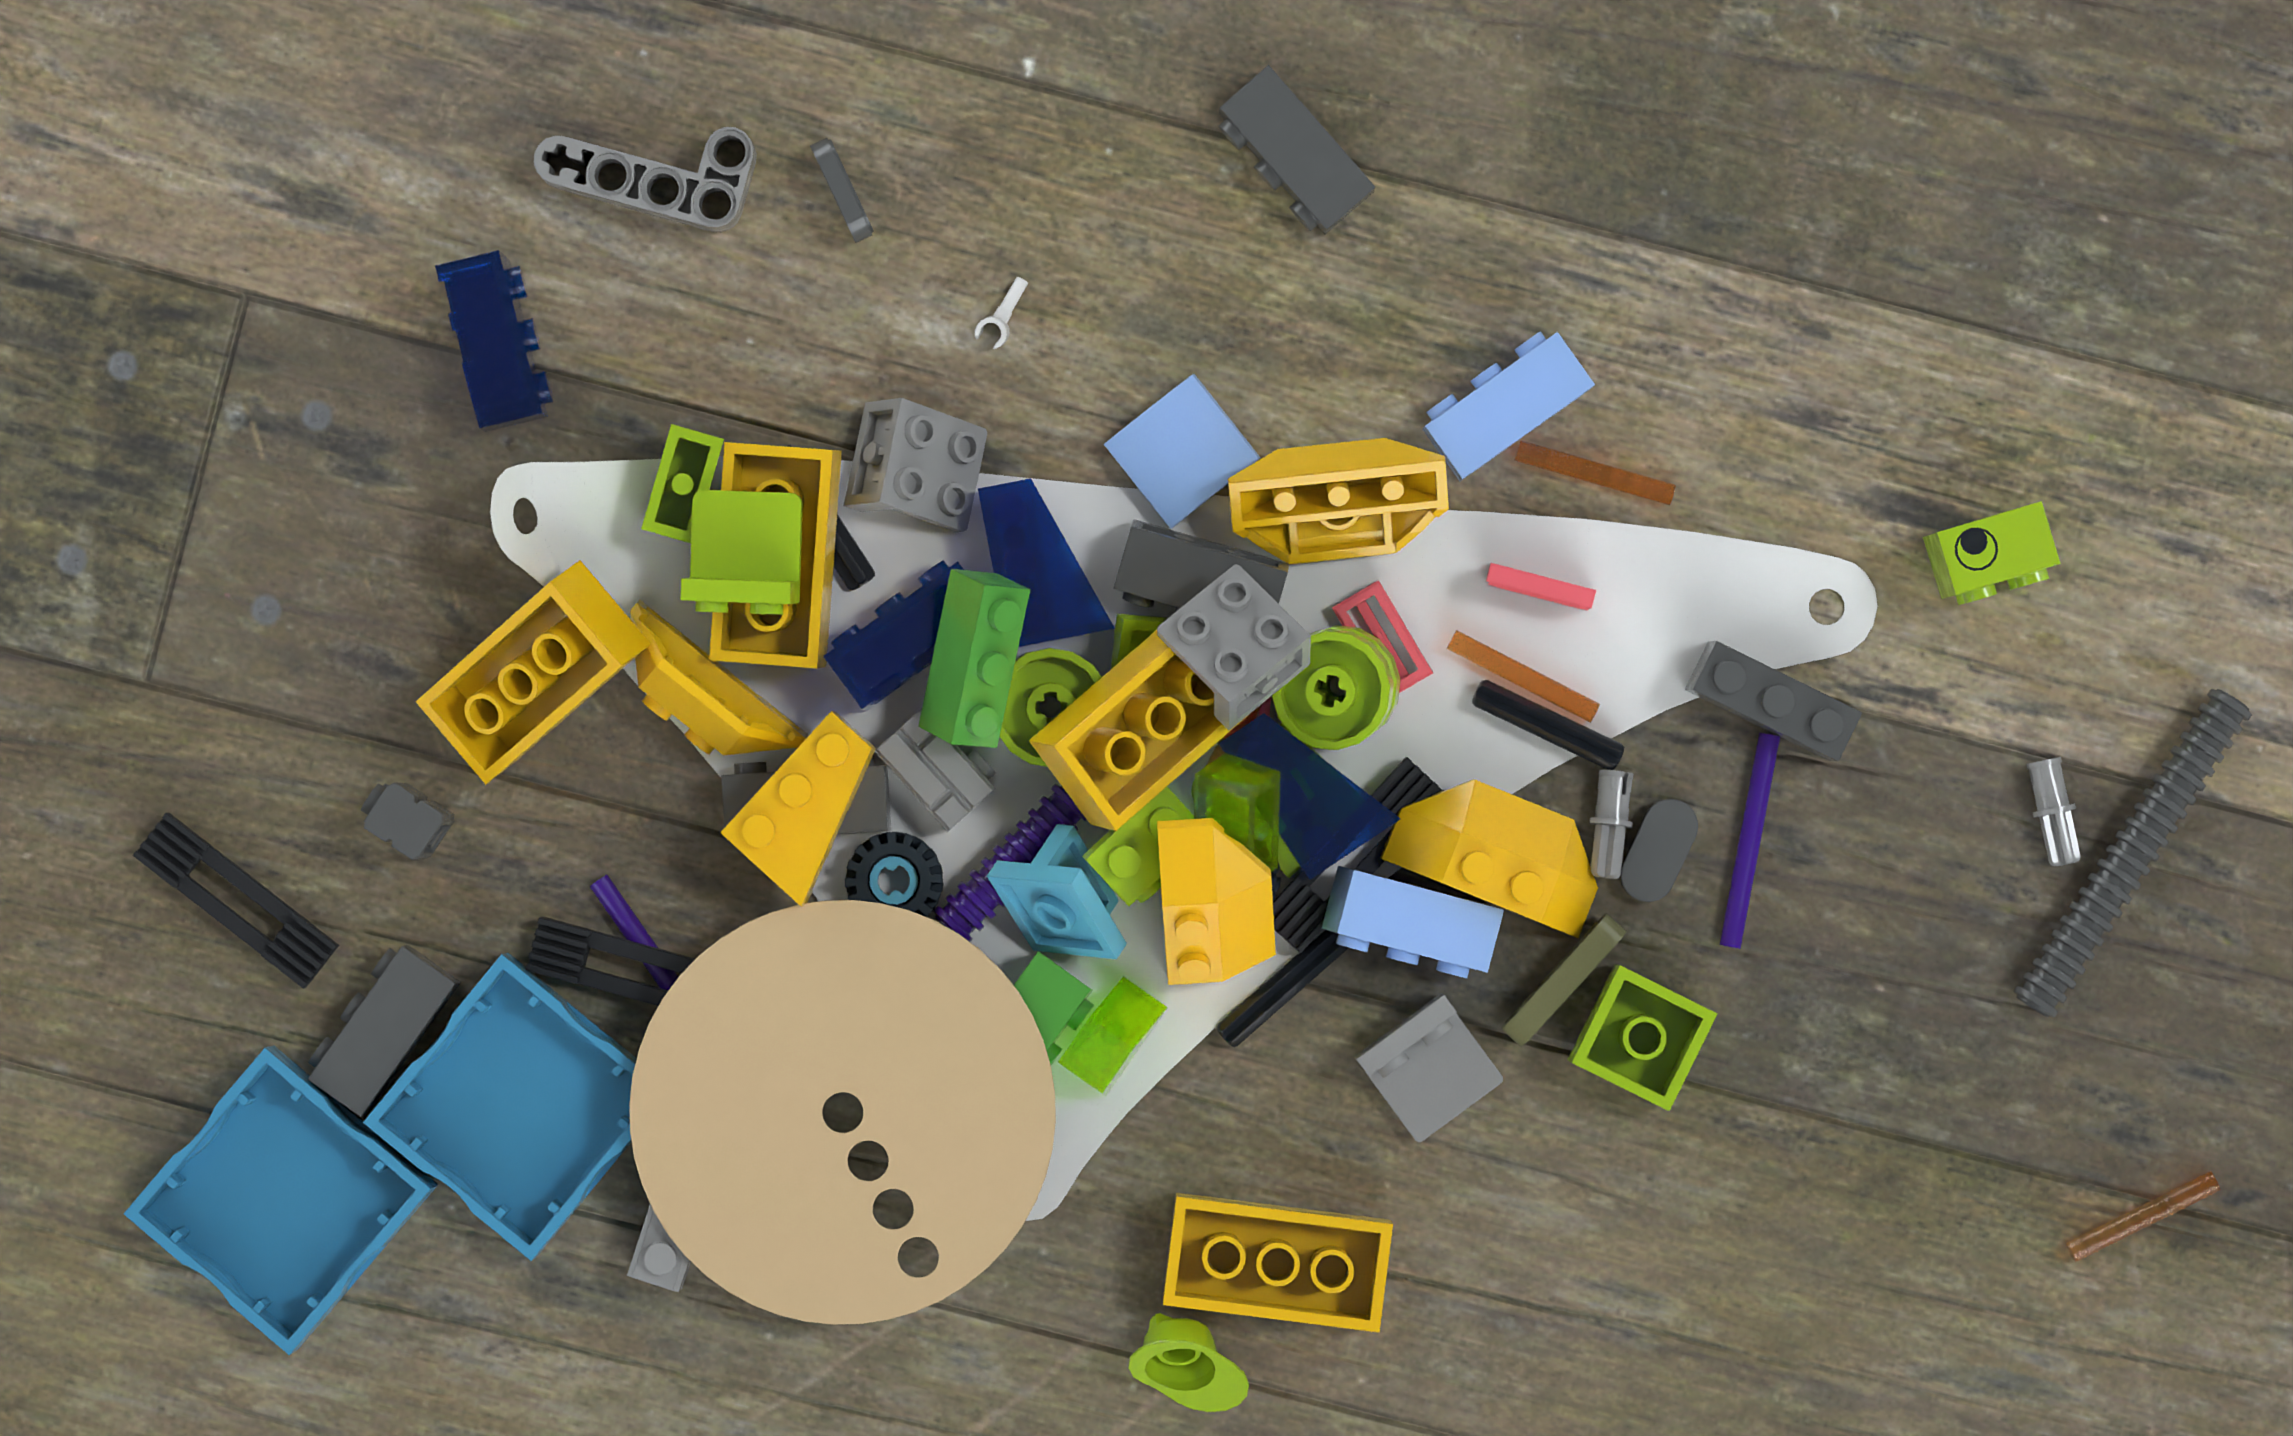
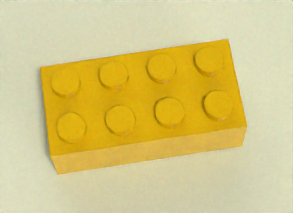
[709,442,842,669]
[416,560,651,785]
[1029,630,1247,831]
[1163,1193,1393,1333]

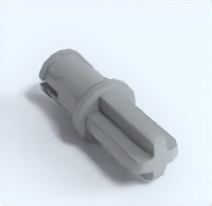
[2026,757,2081,866]
[1589,770,1634,879]

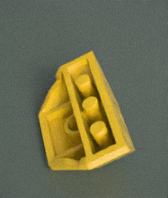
[1228,438,1449,564]
[630,599,808,756]
[1380,779,1598,938]
[1157,818,1276,985]

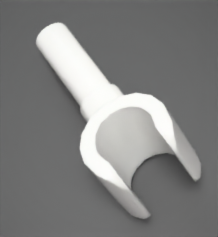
[975,277,1028,349]

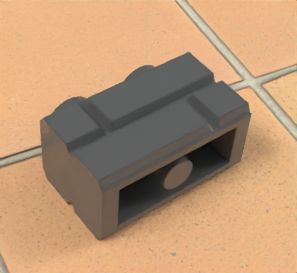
[361,782,455,860]

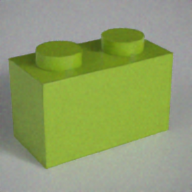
[641,424,724,543]

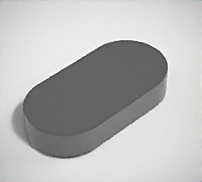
[810,138,874,243]
[1620,799,1698,902]

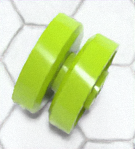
[1272,625,1401,750]
[1000,648,1102,767]

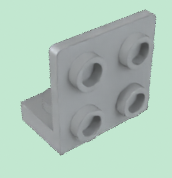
[843,398,987,532]
[1157,564,1311,730]
[1354,993,1503,1142]

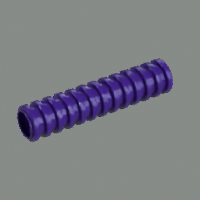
[934,784,1087,942]

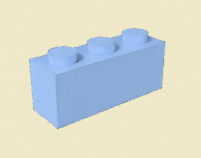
[1422,331,1595,482]
[1321,866,1504,978]

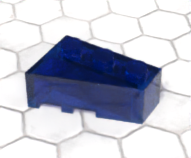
[435,250,553,432]
[978,478,1115,648]
[823,560,964,711]
[1217,713,1400,880]

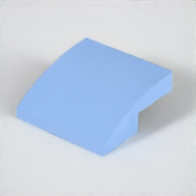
[1104,374,1261,529]

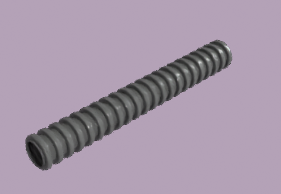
[2014,689,2252,1017]

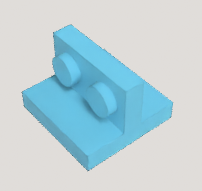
[987,824,1127,959]

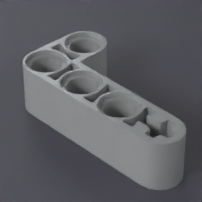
[533,127,757,233]

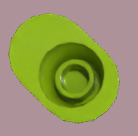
[1128,1313,1249,1412]

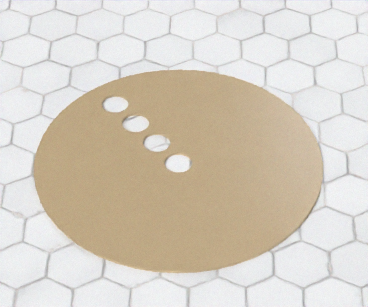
[629,900,1056,1325]

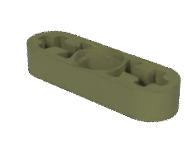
[1501,913,1627,1047]

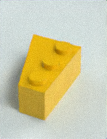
[720,711,876,907]

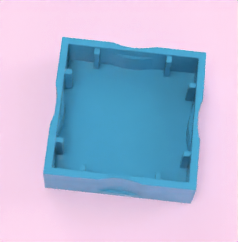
[363,953,637,1261]
[124,1045,438,1355]

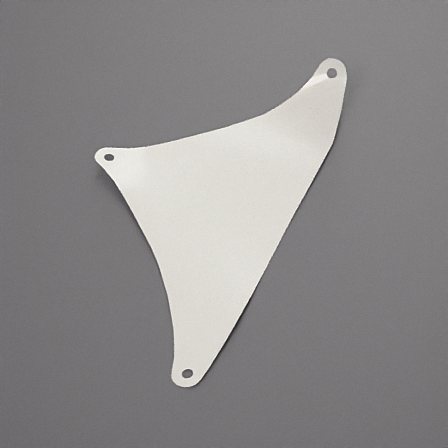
[490,456,1878,1221]

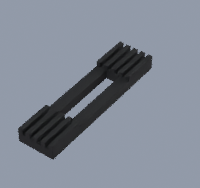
[1273,757,1444,953]
[132,813,339,989]
[525,916,695,1006]

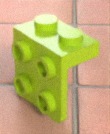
[680,490,803,614]
[1082,787,1197,906]

